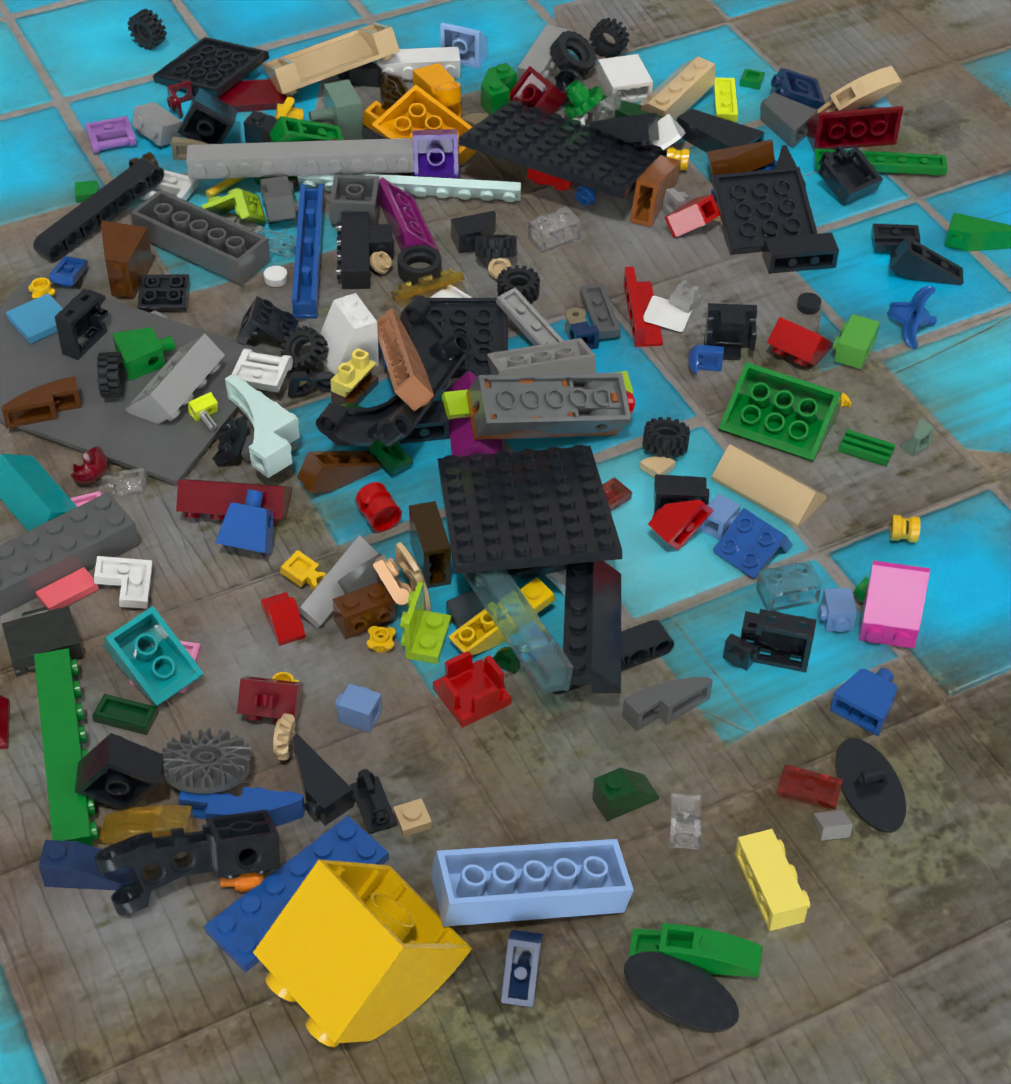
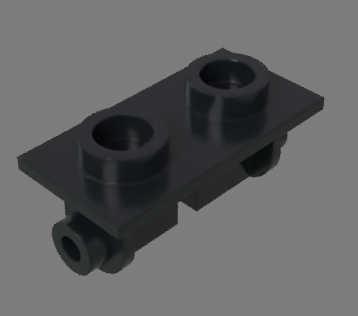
[350,769,397,833]

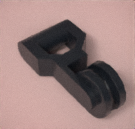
[287,371,335,397]

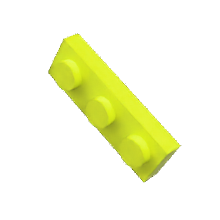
[713,78,738,122]

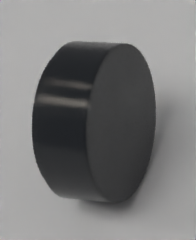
[797,293,821,314]

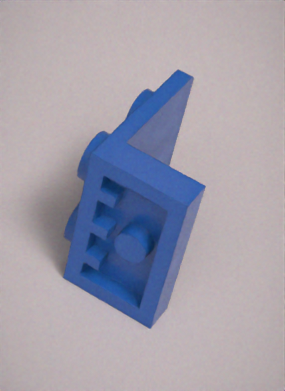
[713,508,793,579]

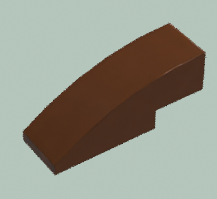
[1,376,82,429]

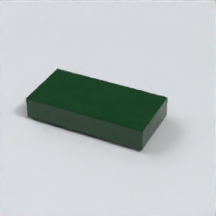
[92,694,159,735]

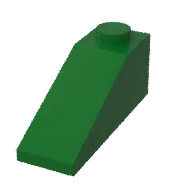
[270,116,343,142]
[945,213,1011,251]

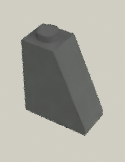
[760,92,818,148]

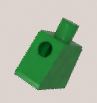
[112,327,175,381]

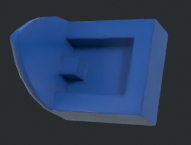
[688,345,724,375]

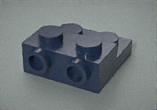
[771,67,825,109]

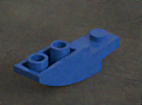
[178,787,305,827]

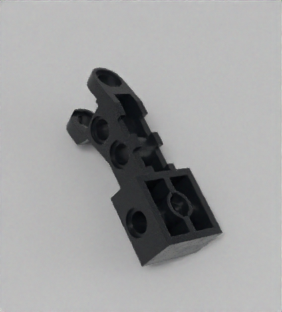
[94,809,280,915]

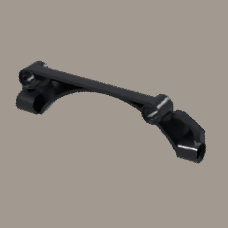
[316,295,472,447]

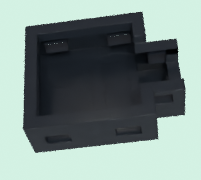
[818,145,883,205]
[55,289,109,360]
[741,609,817,673]

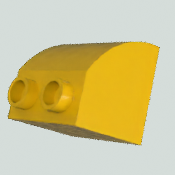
[253,860,472,1047]

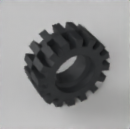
[127,9,167,50]
[589,17,629,58]
[475,234,517,258]
[497,265,540,304]
[280,326,329,374]
[97,352,125,398]
[642,417,690,458]

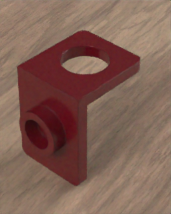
[167,81,193,118]

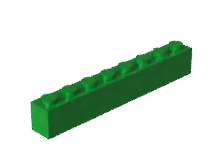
[34,648,99,847]

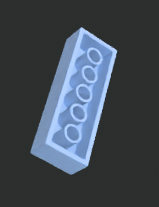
[430,839,634,927]

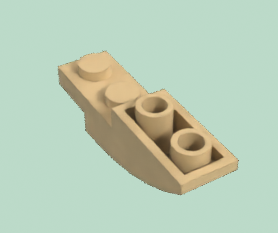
[817,66,902,113]

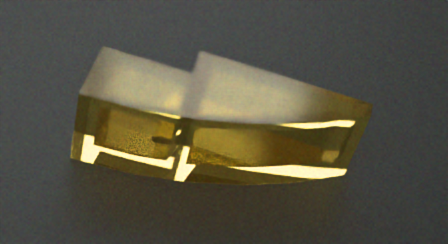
[98,805,194,845]

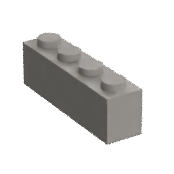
[518,25,570,81]

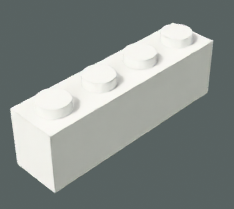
[376,47,460,81]

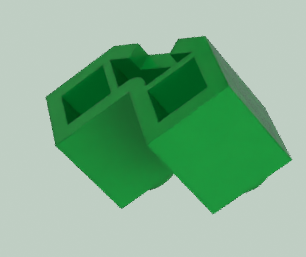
[481,63,517,115]

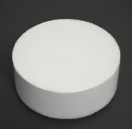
[264,266,288,287]

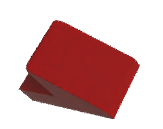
[261,592,306,646]

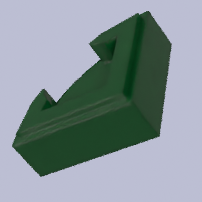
[493,647,521,674]

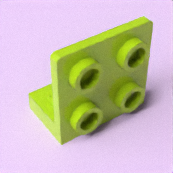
[201,188,267,224]
[400,581,452,664]

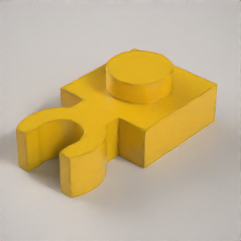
[280,550,326,591]

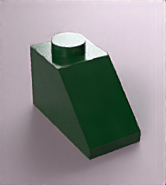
[592,768,659,822]

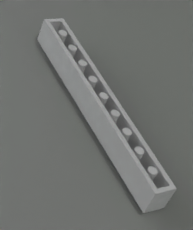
[187,138,414,179]

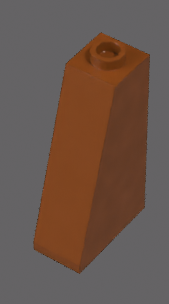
[630,155,681,227]

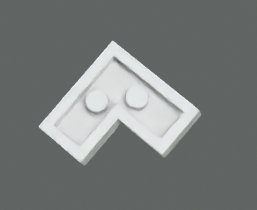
[94,556,152,609]

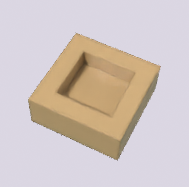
[393,798,432,838]

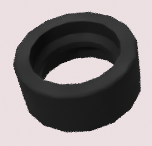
[397,245,442,286]

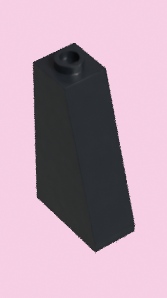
[677,108,765,153]

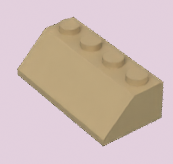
[639,56,715,120]

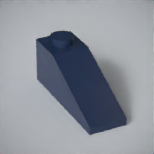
[38,840,139,890]

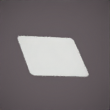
[643,296,692,332]

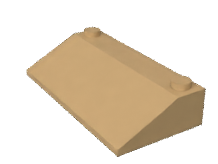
[262,23,400,96]

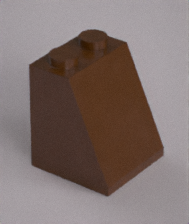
[101,221,153,299]

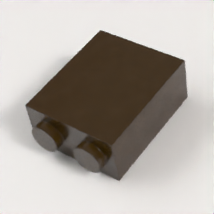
[409,501,451,588]

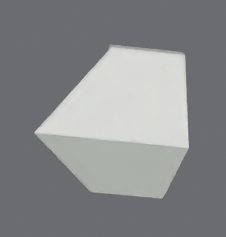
[651,114,686,150]

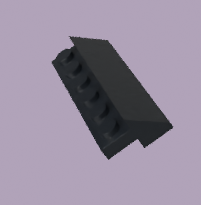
[562,561,621,693]

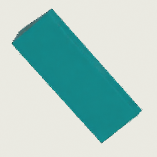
[0,453,77,532]

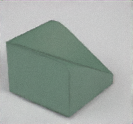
[900,418,934,457]

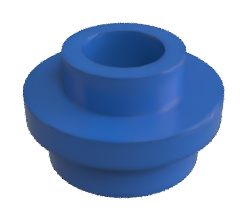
[575,185,596,206]

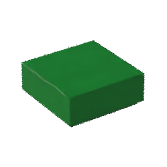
[740,69,765,90]
[75,180,99,202]

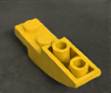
[448,577,556,655]

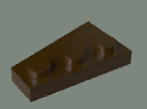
[380,72,409,110]

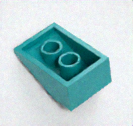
[104,606,204,707]

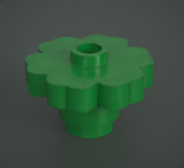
[564,80,604,119]

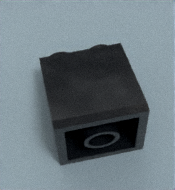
[177,88,238,144]

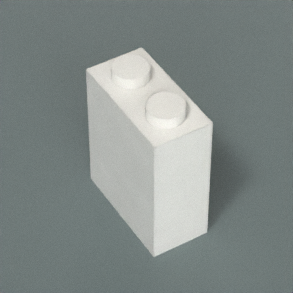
[597,54,653,102]

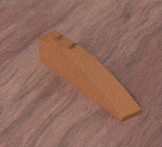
[377,308,434,411]

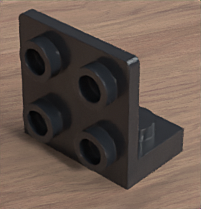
[236,296,298,345]
[654,474,709,513]

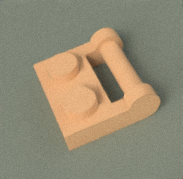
[373,554,411,605]

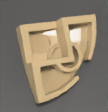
[396,542,431,612]

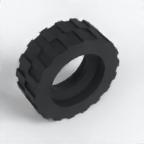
[550,31,597,77]

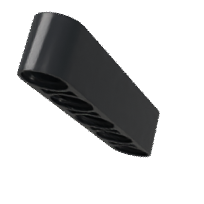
[539,620,675,695]

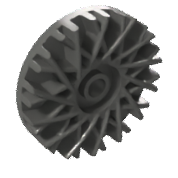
[161,728,251,794]

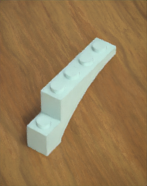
[225,374,300,478]

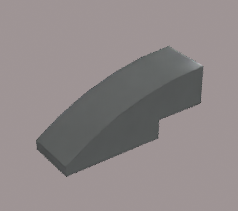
[622,677,713,731]

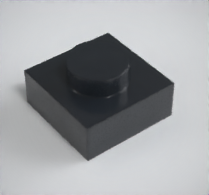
[723,633,756,671]

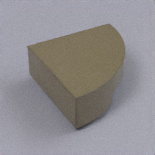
[462,113,489,127]

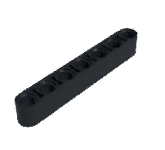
[33,158,164,262]

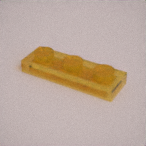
[391,268,465,301]

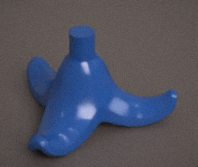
[887,286,937,349]

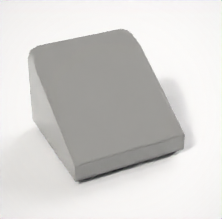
[813,810,853,841]

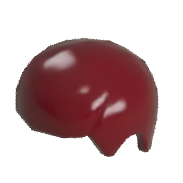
[71,446,108,485]

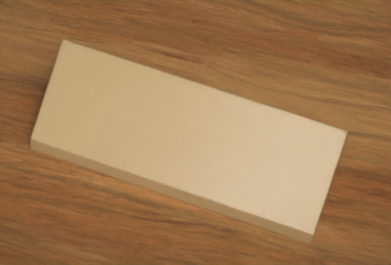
[711,444,827,528]

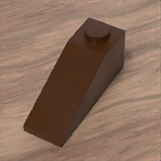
[707,140,775,178]
[297,451,382,493]

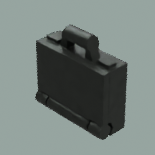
[2,606,83,676]

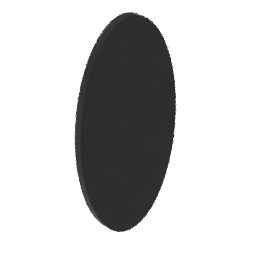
[835,738,906,833]
[624,952,739,1032]

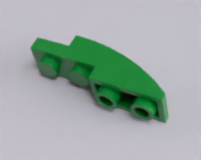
[629,923,763,977]

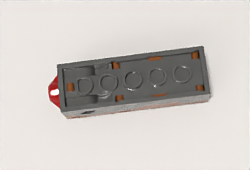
[466,373,635,440]

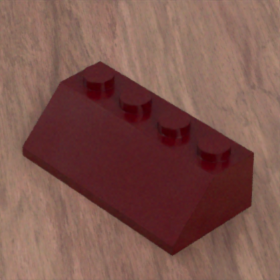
[807,106,904,151]
[176,479,292,524]

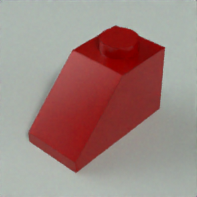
[648,500,714,551]

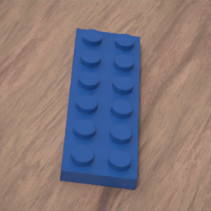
[204,816,389,973]

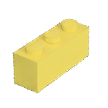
[735,829,810,931]

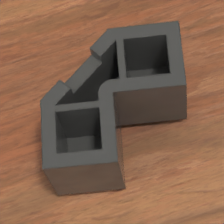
[259,176,299,224]

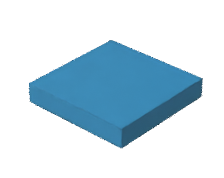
[5,293,63,344]

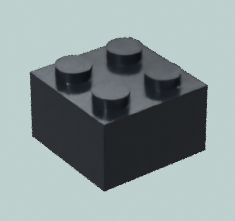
[75,733,163,812]

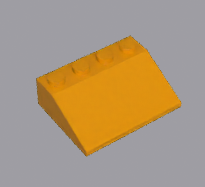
[372,84,477,166]

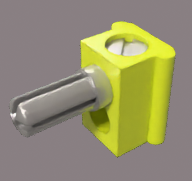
[188,392,218,431]

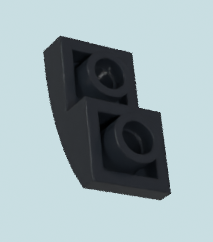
[212,415,247,466]

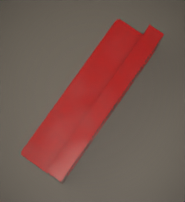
[623,266,663,347]

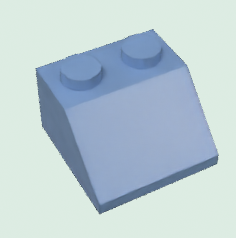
[440,23,488,69]

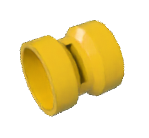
[666,147,690,171]
[889,515,920,543]

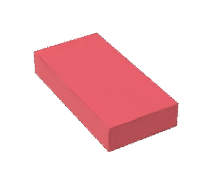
[36,567,99,611]

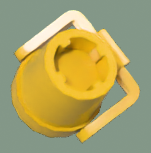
[275,97,303,120]

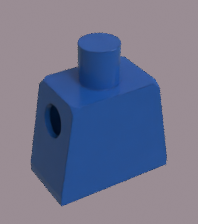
[216,489,274,555]
[830,668,898,736]

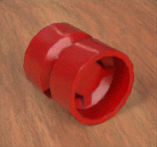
[355,482,402,532]

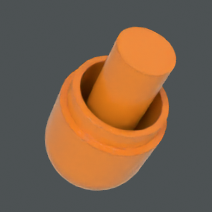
[220,872,264,893]

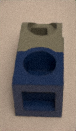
[565,307,599,350]

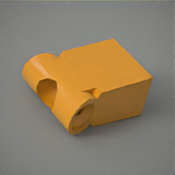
[412,63,462,119]

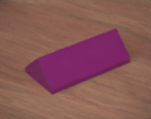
[379,177,439,252]
[444,371,503,457]

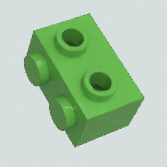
[832,314,880,369]

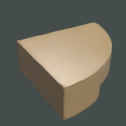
[639,456,676,478]

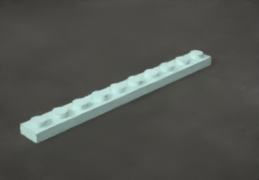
[297,174,521,202]

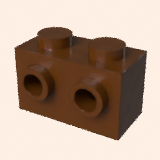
[332,581,396,640]

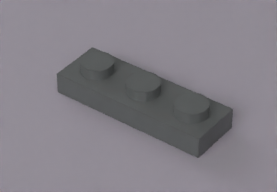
[580,283,621,339]

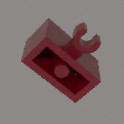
[237,676,303,723]

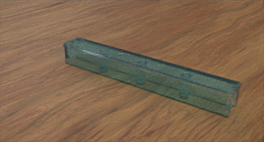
[462,569,574,693]

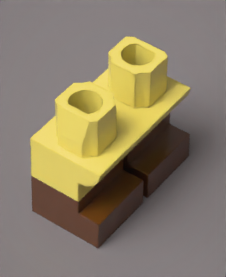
[331,349,378,405]

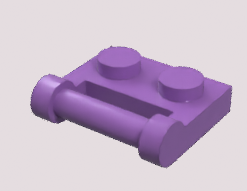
[85,116,137,154]

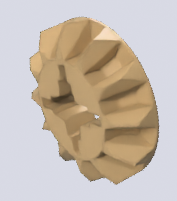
[273,713,296,761]

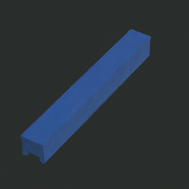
[292,184,324,319]

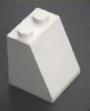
[320,293,379,375]

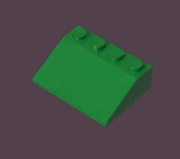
[718,362,842,462]

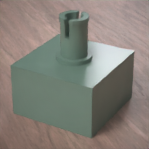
[309,79,363,140]

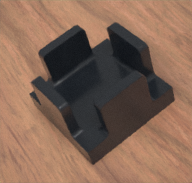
[704,303,757,361]

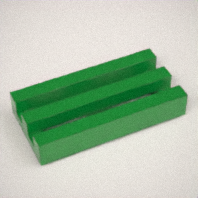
[838,429,896,467]

